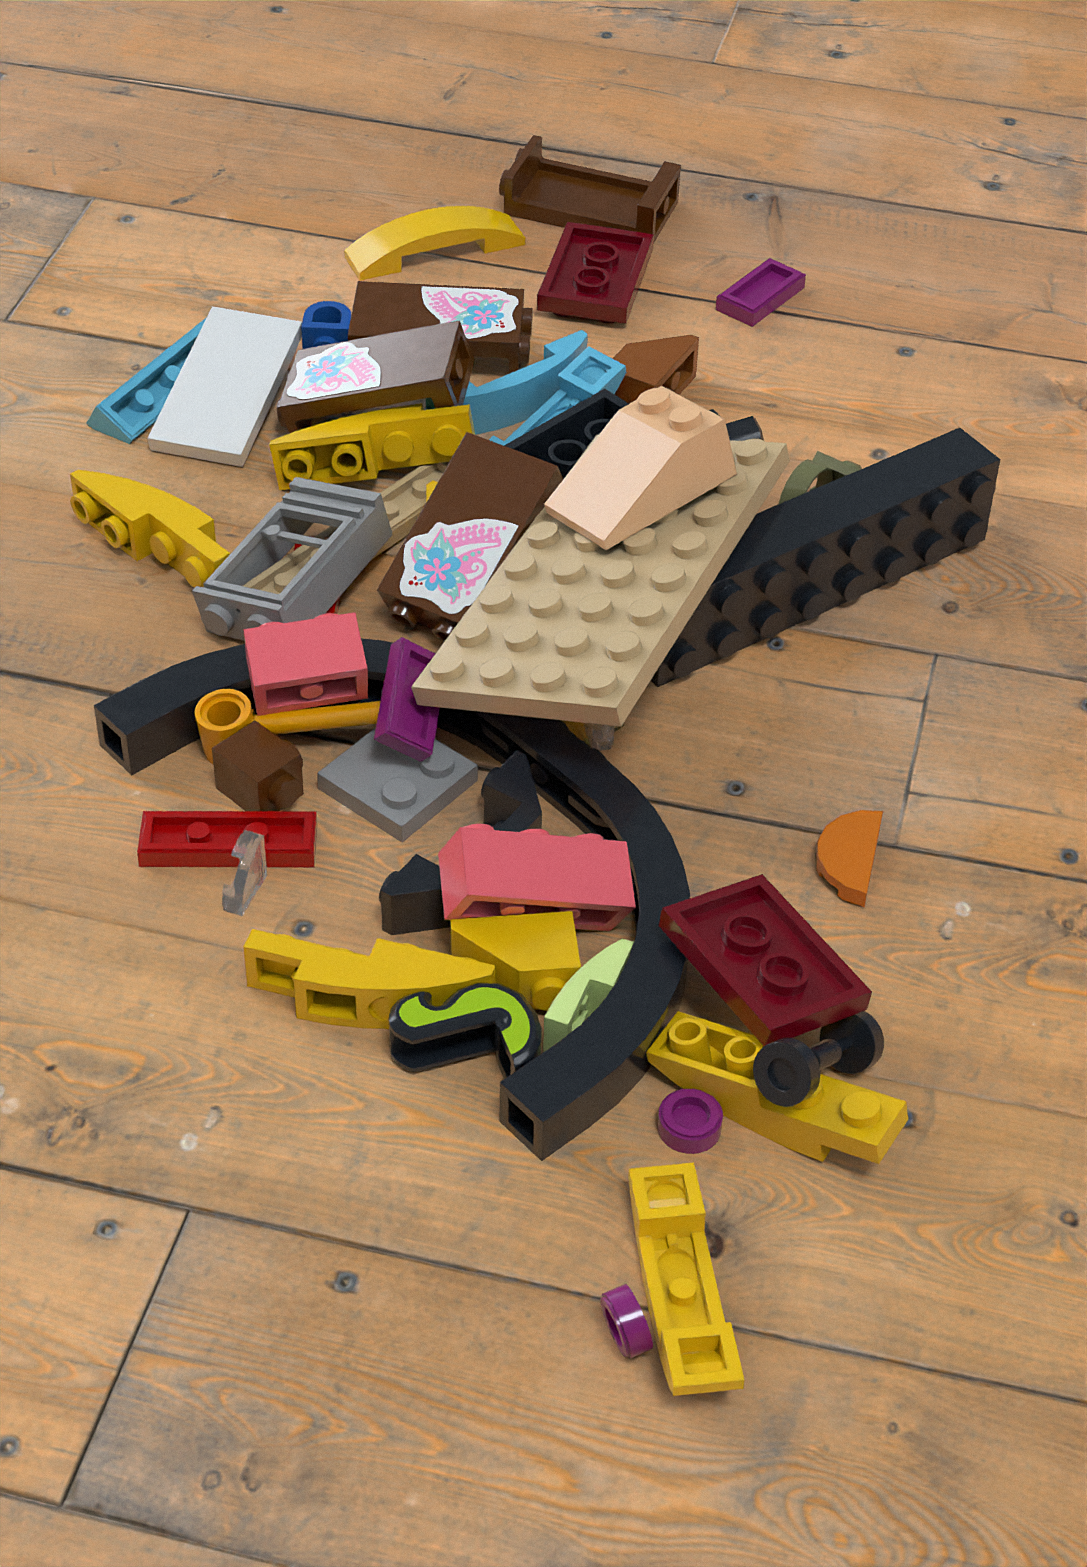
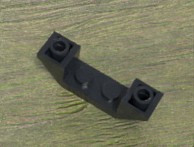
[379,750,542,935]

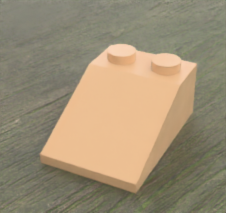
[544,386,737,550]

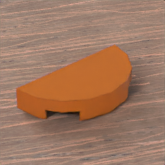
[816,810,883,907]

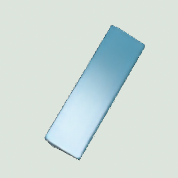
[86,317,207,444]

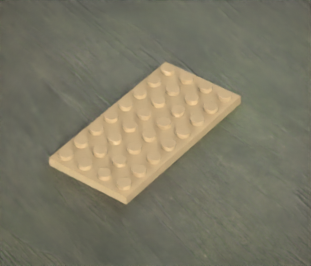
[411,435,790,726]

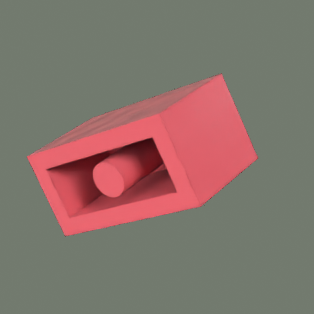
[243,612,368,716]

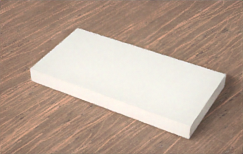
[148,306,302,467]

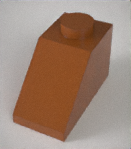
[612,335,699,404]

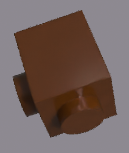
[212,720,304,811]

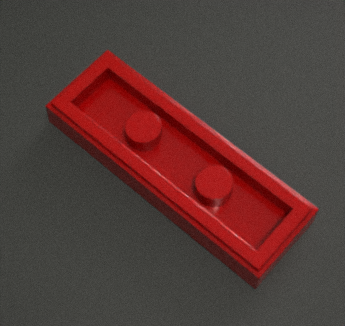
[137,811,318,868]

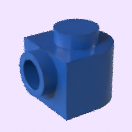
[301,301,351,349]

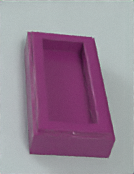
[716,258,806,327]
[374,637,440,762]

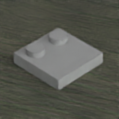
[317,728,478,843]

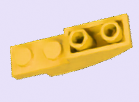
[269,403,475,490]
[70,470,230,588]
[243,929,496,1029]
[646,1011,908,1164]

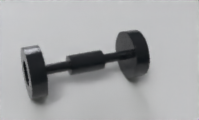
[753,1011,884,1107]

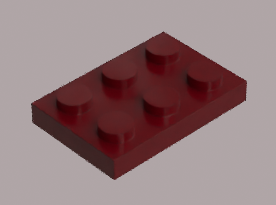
[537,222,654,324]
[659,874,872,1046]

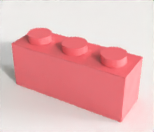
[438,824,636,931]

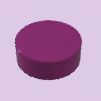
[657,1088,723,1154]
[600,1284,653,1359]

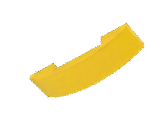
[344,206,526,281]
[628,1162,745,1396]

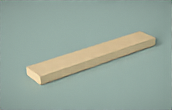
[243,462,449,594]

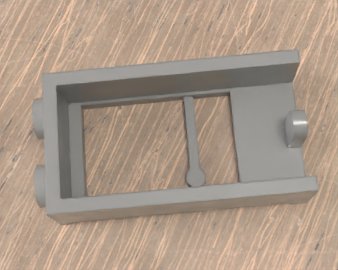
[192,477,393,641]

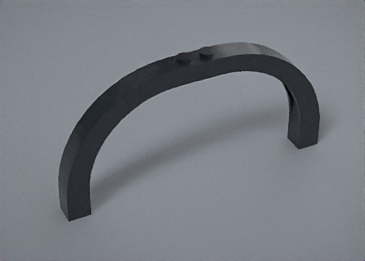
[94,638,690,1161]

